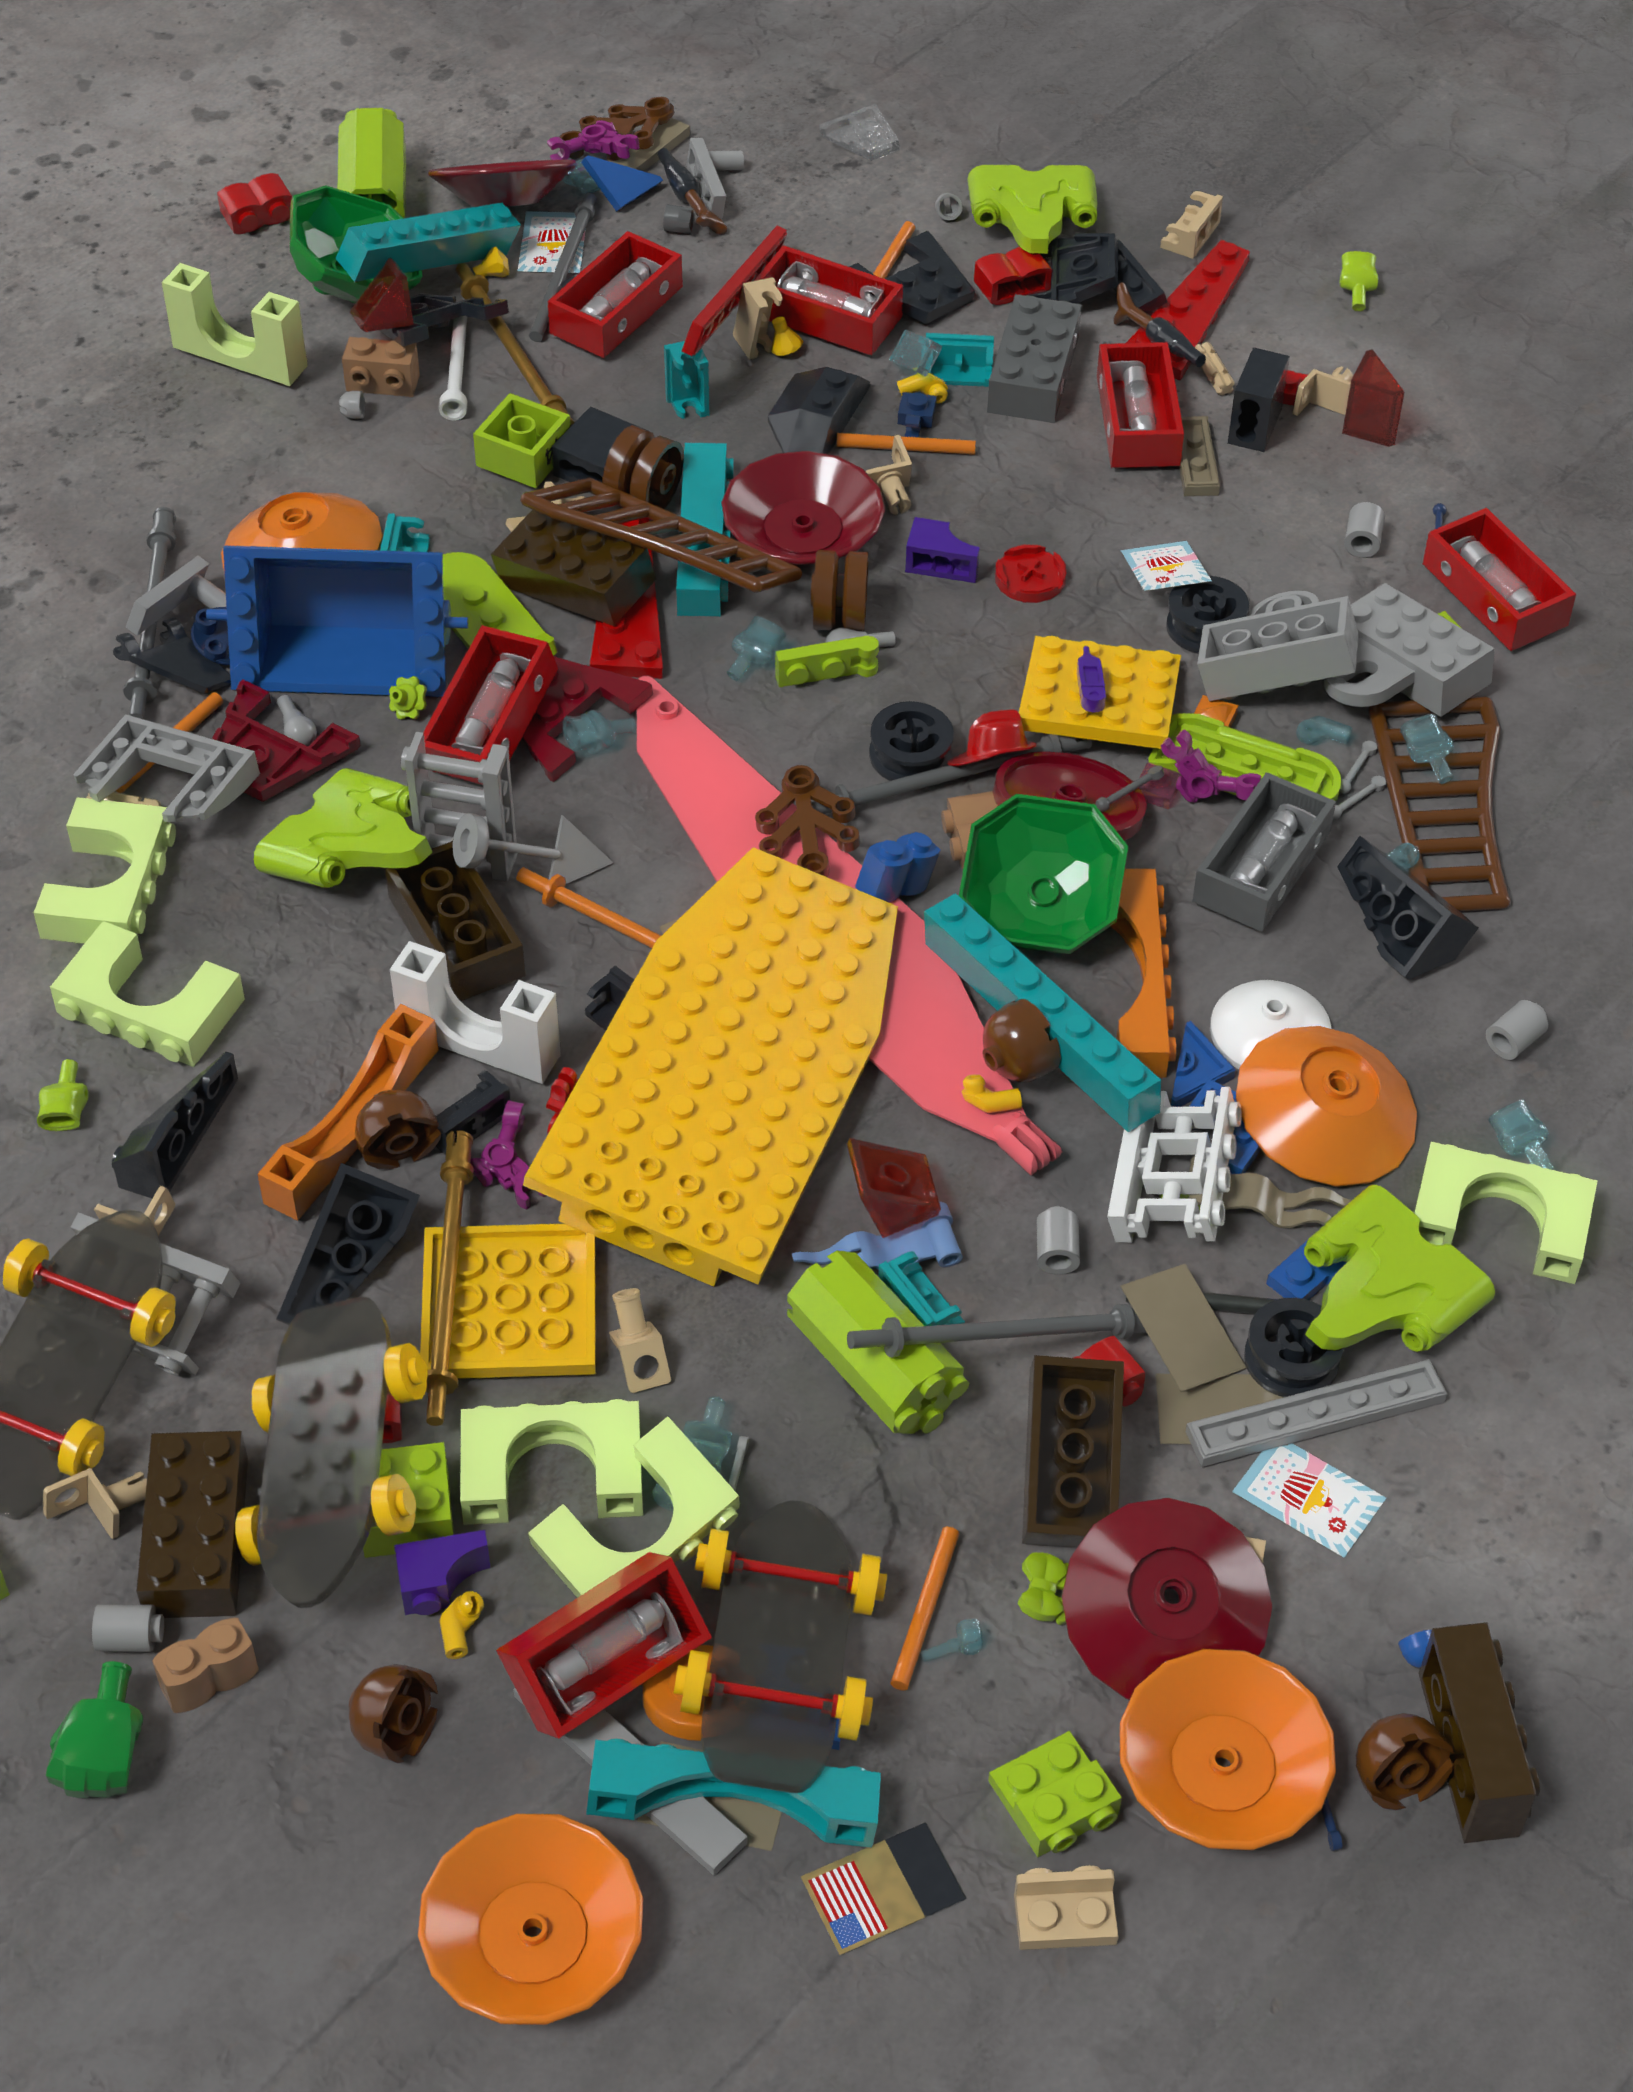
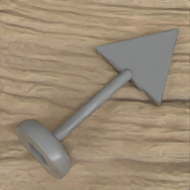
[453,813,613,884]

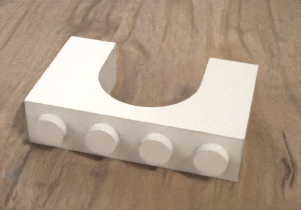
[390,941,561,1084]

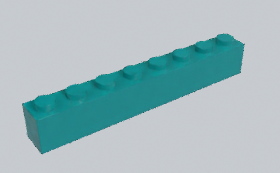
[924,893,1161,1132]

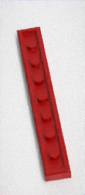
[682,225,787,356]

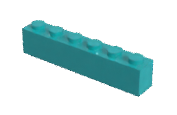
[336,203,521,282]
[676,443,734,617]

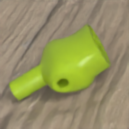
[1340,251,1378,311]
[37,1059,89,1131]

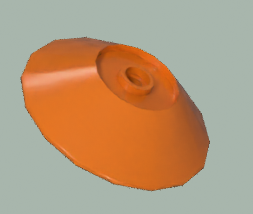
[221,492,383,574]
[1236,1026,1417,1187]
[1120,1649,1336,1850]
[418,1814,643,2025]

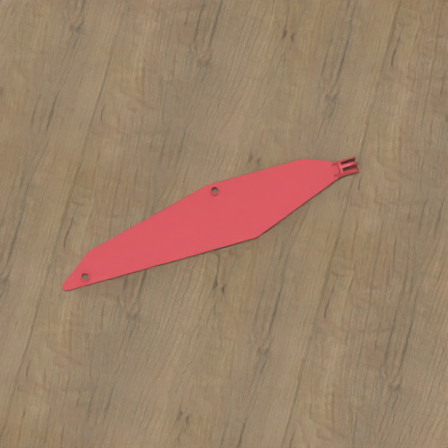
[637,676,1062,1176]

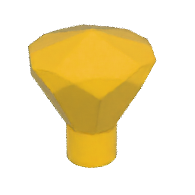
[472,246,510,277]
[771,317,803,356]

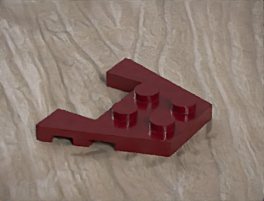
[522,657,653,782]
[212,679,361,802]

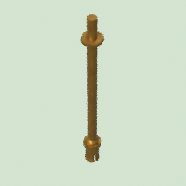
[456,263,575,427]
[426,1131,474,1426]

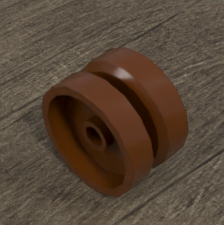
[602,425,684,509]
[811,550,869,632]

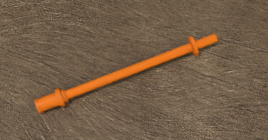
[516,867,661,948]

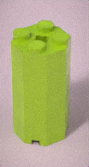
[337,108,406,218]
[787,1250,969,1434]

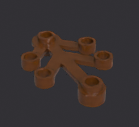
[559,97,675,161]
[755,765,860,877]

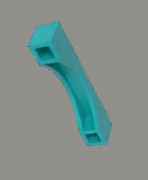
[586,1739,881,1848]

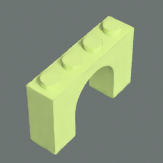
[162,263,307,386]
[34,797,176,944]
[50,921,245,1067]
[1414,1142,1598,1284]
[460,1399,643,1525]
[528,1416,740,1598]

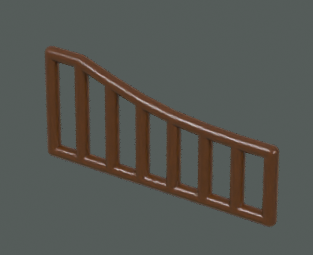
[520,478,802,593]
[1368,697,1510,911]

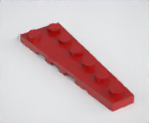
[1126,240,1250,381]
[590,517,663,679]

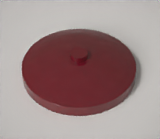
[993,751,1147,841]

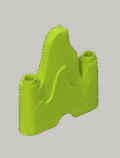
[967,165,1098,254]
[253,768,432,888]
[1304,1185,1495,1352]

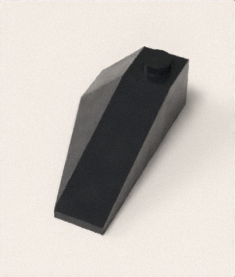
[1337,836,1479,979]
[112,1052,238,1199]
[276,1163,420,1336]

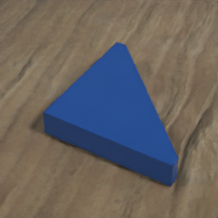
[581,155,663,212]
[1171,1021,1236,1107]

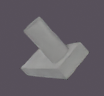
[686,138,744,220]
[125,556,226,635]

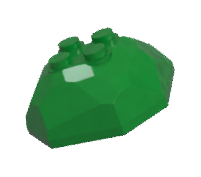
[290,185,422,304]
[959,794,1128,955]

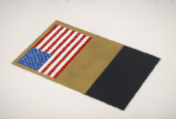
[800,1822,966,1955]

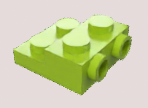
[988,1731,1122,1857]

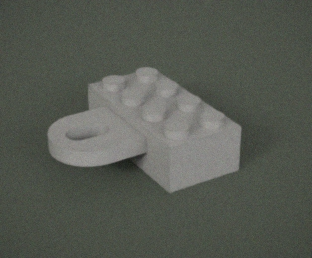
[1323,583,1495,717]
[1197,591,1359,701]

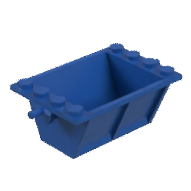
[206,545,468,697]

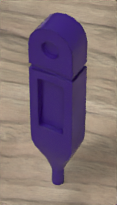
[1077,646,1106,712]

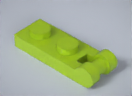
[775,636,879,688]

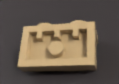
[1014,1865,1118,1950]

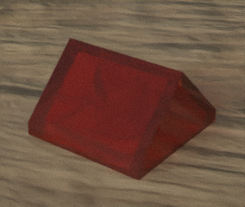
[350,258,414,332]
[1342,349,1405,447]
[847,1138,941,1238]

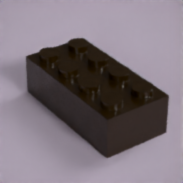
[491,510,656,626]
[385,841,526,1001]
[1022,1355,1124,1548]
[136,1431,248,1618]
[1418,1622,1540,1844]

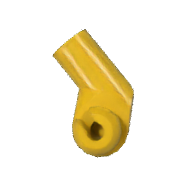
[897,371,948,403]
[962,1074,1022,1113]
[440,1591,484,1659]

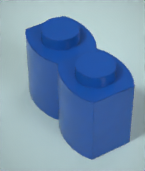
[855,832,941,902]

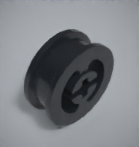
[1166,576,1249,653]
[869,701,954,781]
[1244,1298,1344,1397]

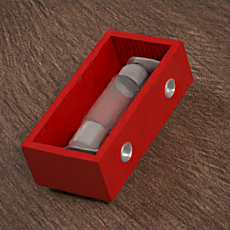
[548,231,683,358]
[754,245,903,356]
[1097,342,1184,468]
[1423,507,1576,651]
[423,625,558,785]
[496,1552,712,1739]

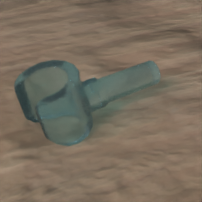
[920,1619,983,1663]

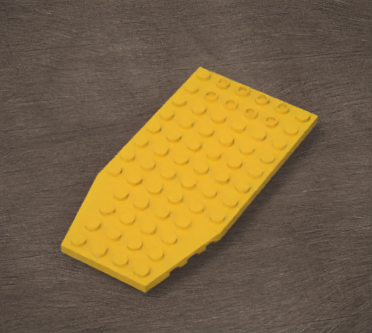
[523,847,898,1287]

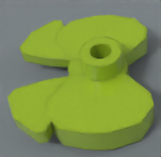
[1018,1552,1069,1625]

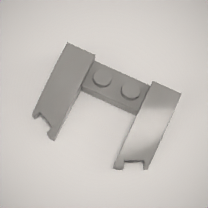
[73,714,260,822]

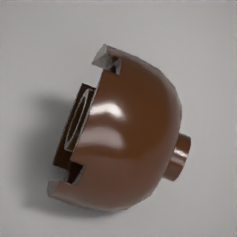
[982,999,1061,1082]
[355,1090,441,1169]
[349,1664,438,1763]
[1356,1713,1454,1810]

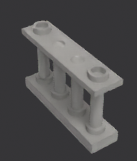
[401,732,518,882]
[31,1212,240,1376]

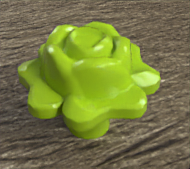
[389,676,427,720]

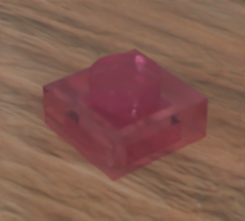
[1139,762,1181,809]

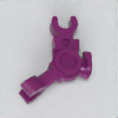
[547,120,640,160]
[1161,729,1262,802]
[470,1101,545,1210]

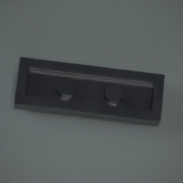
[1113,239,1167,314]

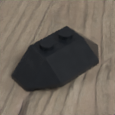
[768,367,871,454]

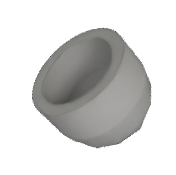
[935,193,962,220]
[339,391,365,419]

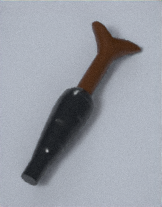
[657,148,727,234]
[1113,282,1206,367]

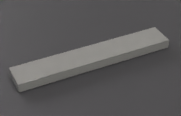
[1185,1359,1447,1467]
[513,1688,748,1876]

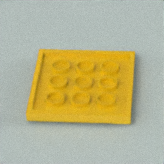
[1019,636,1181,749]
[420,1224,596,1378]

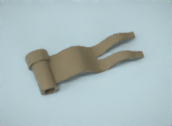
[1188,1156,1352,1228]

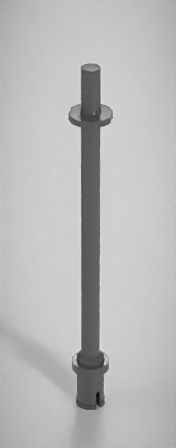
[123,507,176,719]
[811,733,1092,814]
[847,1304,1146,1357]

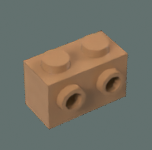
[342,337,420,397]

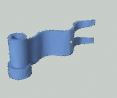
[792,1202,963,1270]

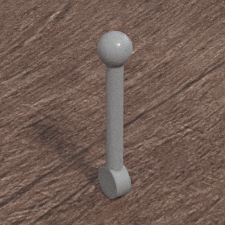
[1339,741,1377,794]
[1333,776,1386,820]
[728,1436,749,1491]

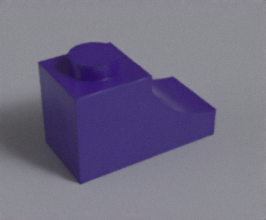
[905,517,980,583]
[394,1530,491,1615]

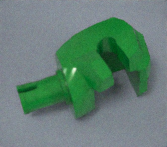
[46,1661,143,1798]

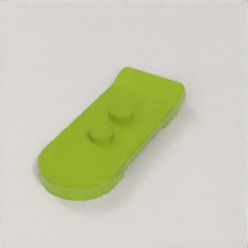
[443,552,558,656]
[1148,713,1341,801]

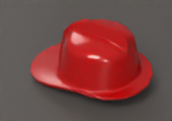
[948,709,1037,766]

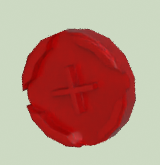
[995,544,1066,603]

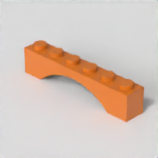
[1111,869,1176,1078]
[257,1004,439,1221]

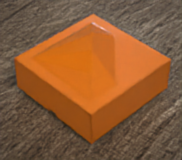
[1194,695,1238,728]

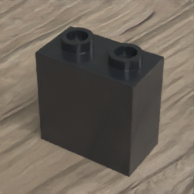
[1227,347,1290,452]
[552,406,649,483]

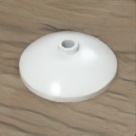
[1210,980,1331,1069]

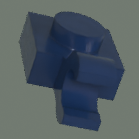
[897,392,937,437]

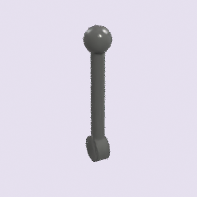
[1095,766,1164,812]

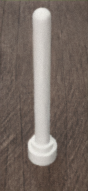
[439,316,467,421]

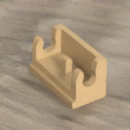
[1160,191,1223,259]
[733,277,782,360]

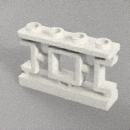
[1107,1087,1241,1243]

